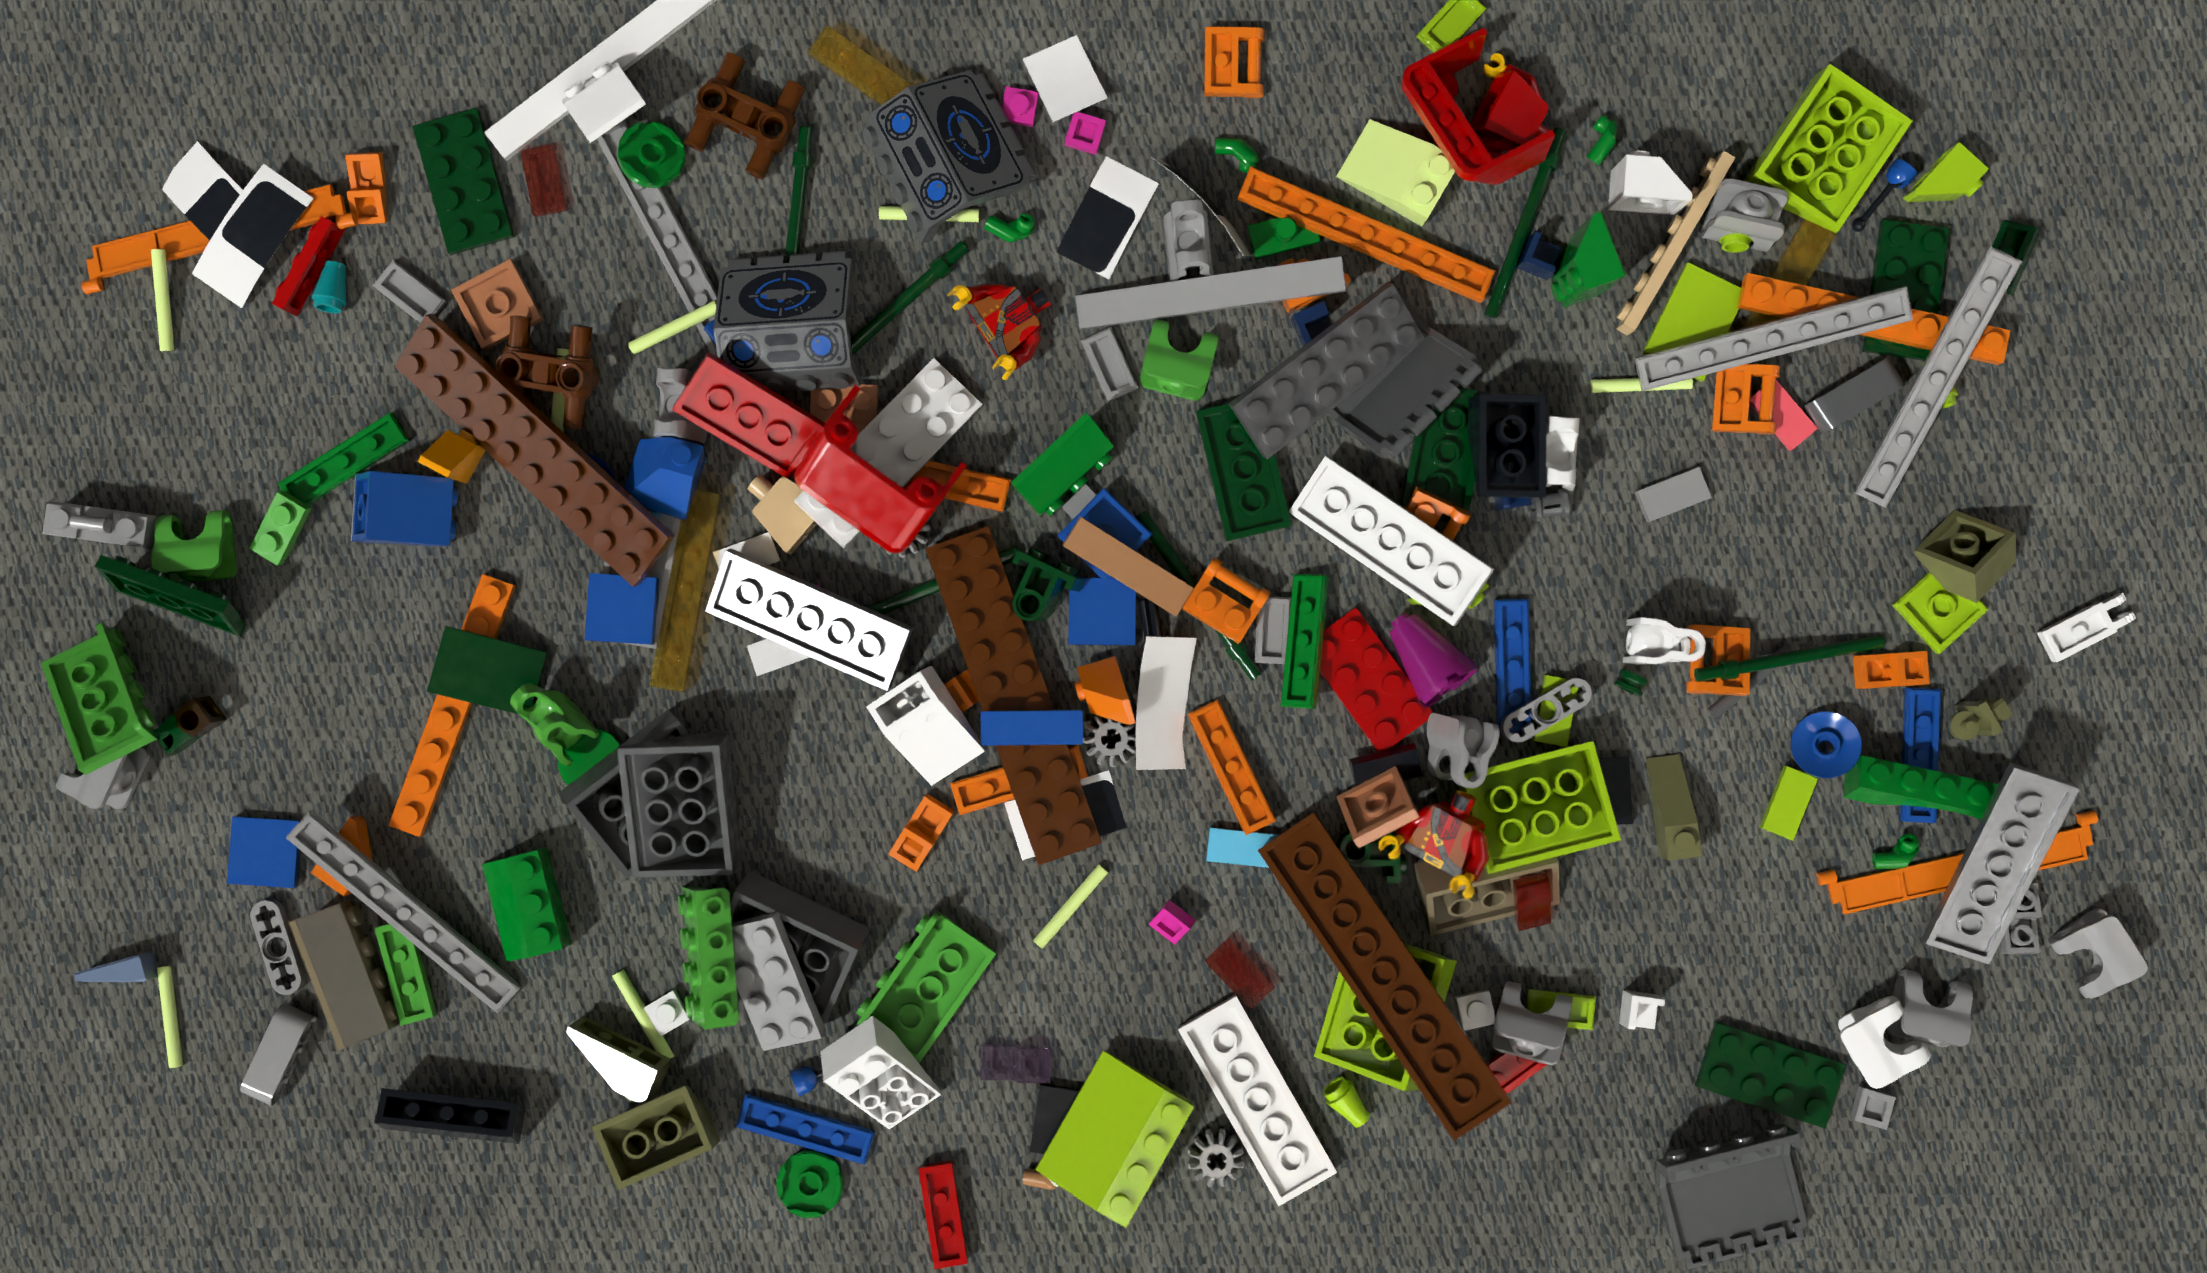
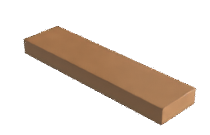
[1062,517,1194,617]

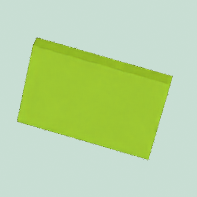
[1642,262,1741,382]

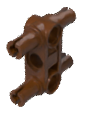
[684,52,805,180]
[495,315,600,429]

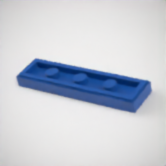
[1494,599,1532,733]
[1900,688,1941,823]
[736,1093,875,1165]

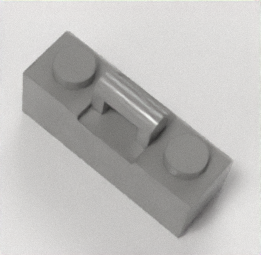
[42,501,159,549]

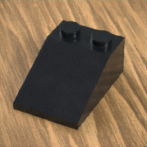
[1468,394,1546,498]

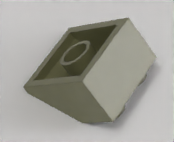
[1914,510,2016,603]

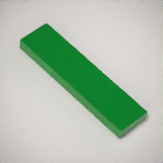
[277,412,411,505]
[1280,574,1329,709]

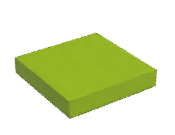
[1892,571,1989,654]

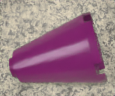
[1389,612,1478,708]

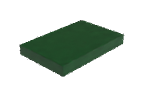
[427,625,547,714]

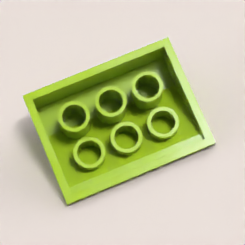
[1744,64,1913,233]
[1458,741,1621,874]
[1314,944,1457,1091]
[1036,1050,1194,1228]

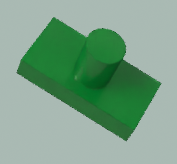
[1247,218,1320,260]

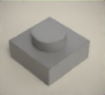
[1850,1086,1896,1130]

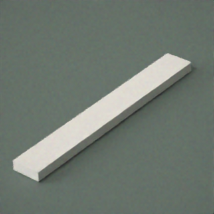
[484,0,717,161]

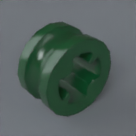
[1613,669,1648,697]

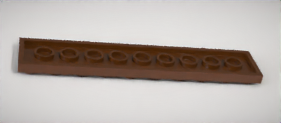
[395,314,675,587]
[925,526,1102,866]
[1258,812,1512,1141]

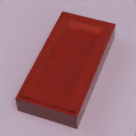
[520,144,568,217]
[1513,873,1551,931]
[1204,937,1275,1010]

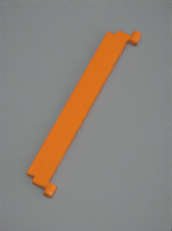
[81,184,358,295]
[1816,810,2098,915]

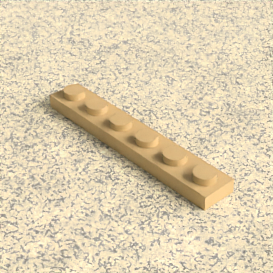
[1616,151,1736,336]

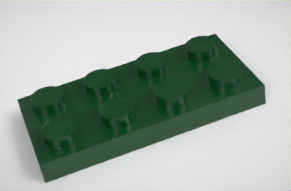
[412,108,515,255]
[1862,219,1949,361]
[1400,387,1490,526]
[1195,403,1292,542]
[94,555,246,637]
[1695,1021,1846,1129]

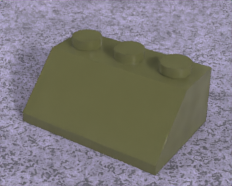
[592,1085,720,1190]

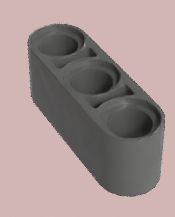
[1804,356,1905,434]

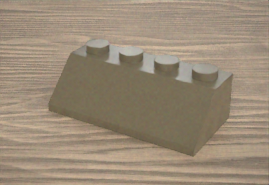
[1415,857,1560,936]
[289,900,399,1051]

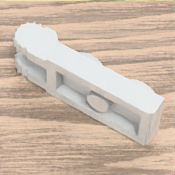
[2037,593,2136,662]

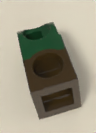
[154,696,227,756]

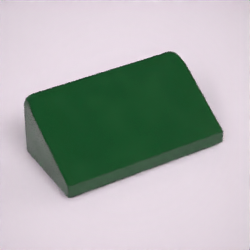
[1992,220,2039,296]

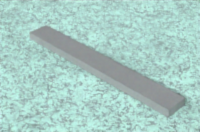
[597,119,718,357]
[1854,247,2022,508]
[1075,256,1346,330]
[1634,286,1913,391]
[285,810,521,1013]

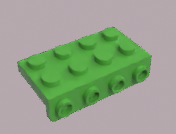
[41,622,157,775]
[677,885,739,1030]
[856,910,997,1063]

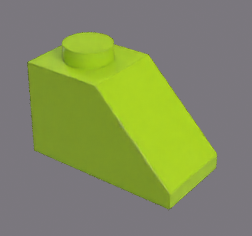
[1903,142,1989,202]

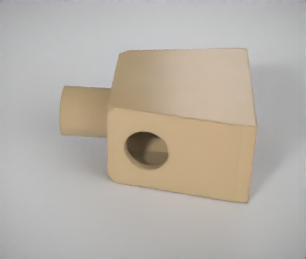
[748,474,817,555]

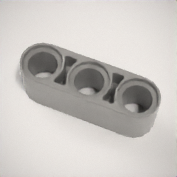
[240,1003,317,1106]

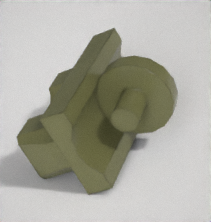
[1948,698,2013,740]

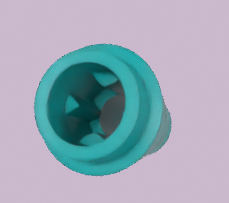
[311,261,346,314]

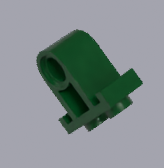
[1012,548,1085,622]
[1336,830,1406,883]

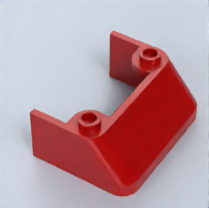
[1401,28,1555,185]
[794,385,967,553]

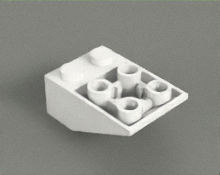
[866,666,986,786]
[820,1016,941,1129]

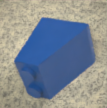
[352,471,458,547]

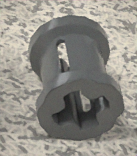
[1530,488,1570,523]

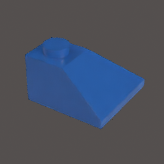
[624,437,706,521]

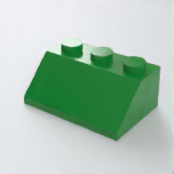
[1551,211,1626,309]
[1011,413,1114,517]
[482,847,572,962]

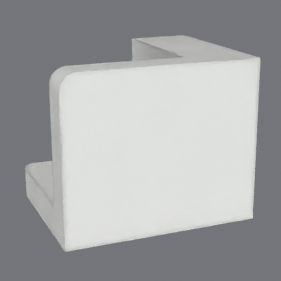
[1619,990,1665,1029]

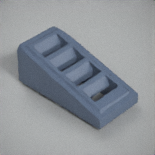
[74,951,158,982]

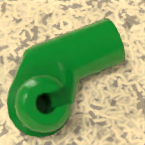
[1586,115,1618,166]
[1214,137,1259,173]
[984,213,1035,243]
[1872,833,1919,869]

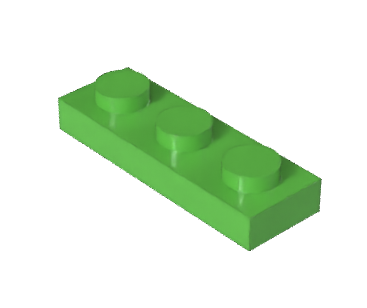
[374,924,437,1026]

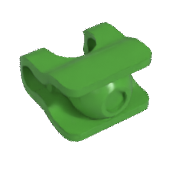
[1140,319,1219,401]
[151,509,237,583]
[510,683,599,767]

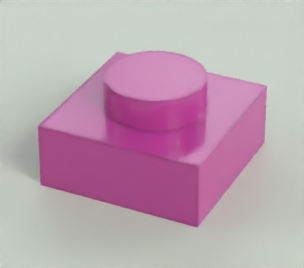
[1002,86,1039,127]
[1065,112,1106,155]
[1148,900,1196,945]

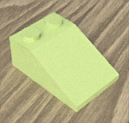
[1336,119,1455,227]

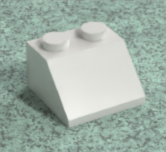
[562,61,646,143]
[1608,151,1692,215]

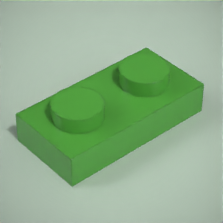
[249,490,312,566]

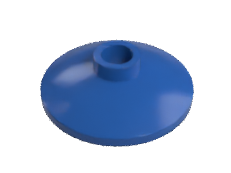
[1791,712,1862,778]

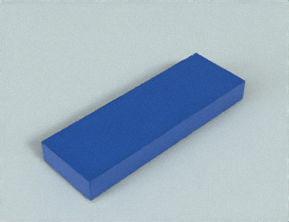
[981,710,1083,746]

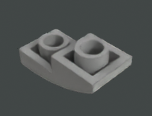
[2001,883,2042,954]

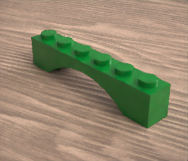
[1843,755,2060,830]

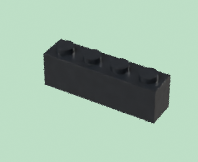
[374,1088,525,1144]

